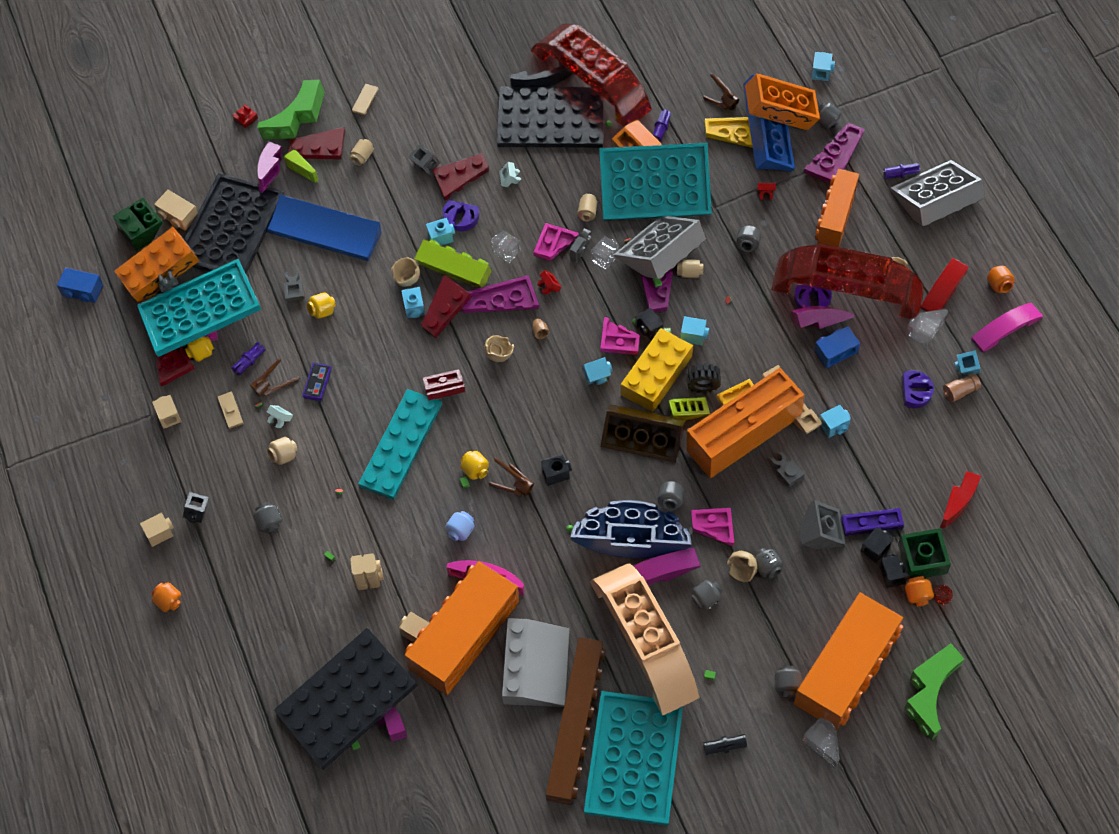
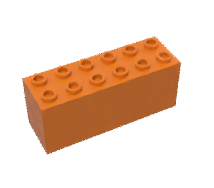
[686,368,805,479]
[405,561,520,696]
[794,592,904,730]

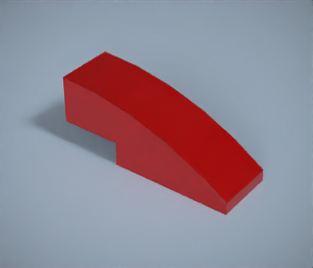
[920,258,969,317]
[940,471,981,528]

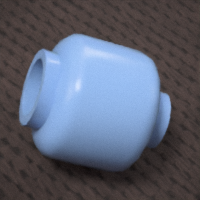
[445,511,475,541]

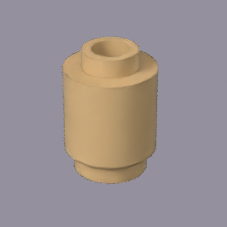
[349,139,374,166]
[577,194,598,222]
[677,259,703,278]

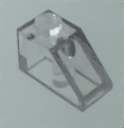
[907,309,948,347]
[803,717,840,769]

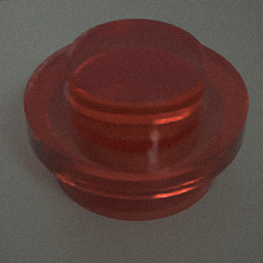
[933,585,953,605]

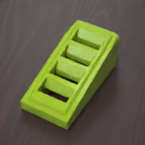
[284,150,318,183]
[668,397,710,420]

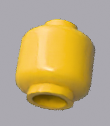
[306,292,336,319]
[185,336,214,362]
[460,451,489,480]

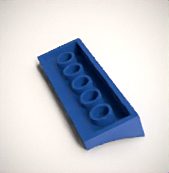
[743,74,795,173]
[267,195,382,261]

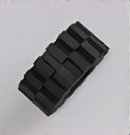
[686,363,721,393]

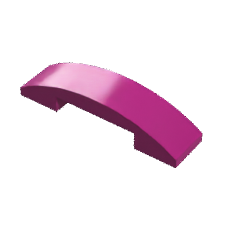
[971,303,1043,352]
[446,560,525,596]

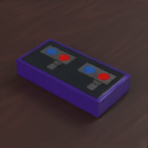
[303,363,332,402]

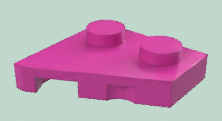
[533,223,578,261]
[601,317,640,355]
[691,508,734,546]

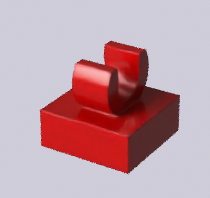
[232,104,258,129]
[757,183,776,200]
[537,270,562,294]

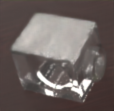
[491,230,521,263]
[591,236,619,269]

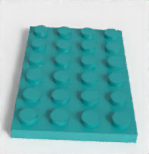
[599,143,712,221]
[137,259,262,357]
[584,691,683,826]

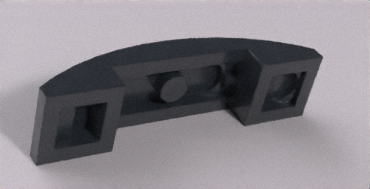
[510,56,577,87]

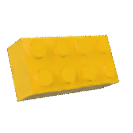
[621,328,693,412]

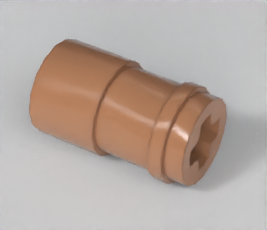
[943,373,981,402]

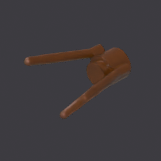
[703,74,740,110]
[250,359,300,397]
[489,458,534,497]

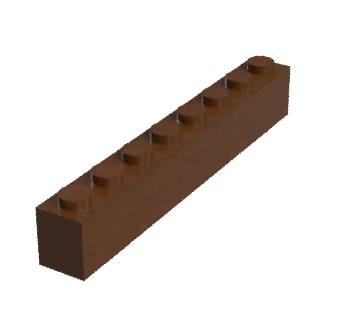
[546,637,606,805]

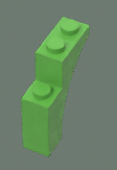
[257,80,325,140]
[904,644,965,740]

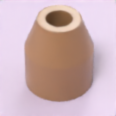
[532,319,549,339]

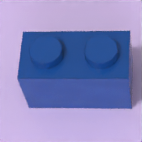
[57,268,103,303]
[814,326,860,369]

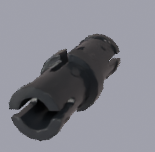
[703,734,747,756]

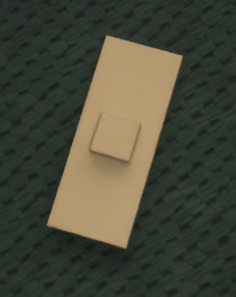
[352,84,379,116]
[217,391,244,429]

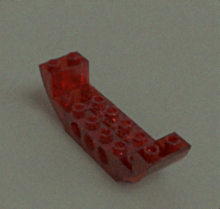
[531,23,652,127]
[771,243,924,320]

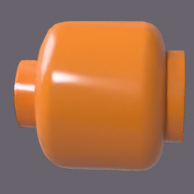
[987,266,1015,293]
[905,576,934,607]
[151,582,182,612]

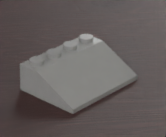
[891,160,984,226]
[613,216,706,279]
[502,618,569,707]

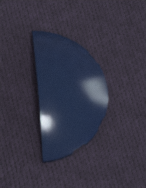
[571,500,691,558]

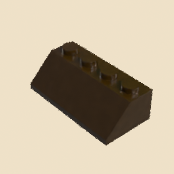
[600,404,685,463]

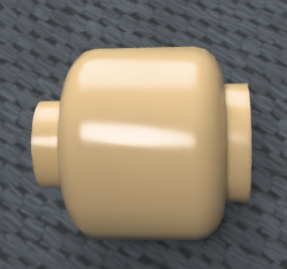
[267,437,297,465]

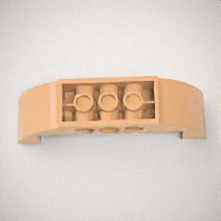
[590,564,700,716]

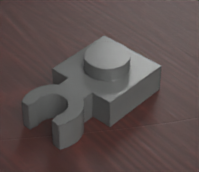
[570,228,591,262]
[284,270,305,302]
[158,271,179,293]
[771,452,805,487]

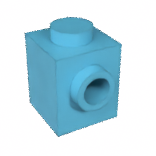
[811,52,835,81]
[426,218,455,246]
[401,287,425,318]
[680,316,709,345]
[955,350,981,377]
[581,357,612,385]
[819,405,851,438]

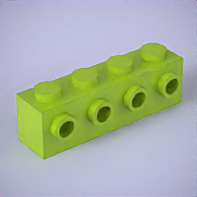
[414,239,492,289]

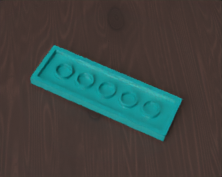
[358,389,442,500]

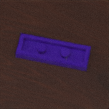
[841,508,904,536]

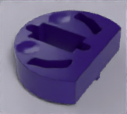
[443,200,479,231]
[794,284,832,308]
[901,370,934,408]

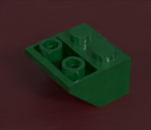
[113,198,163,251]

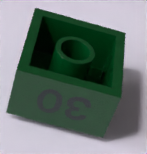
[898,528,951,579]

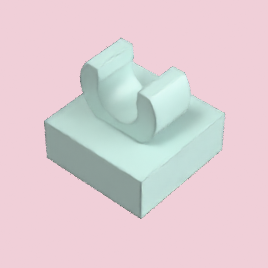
[500,162,521,187]
[267,405,293,428]

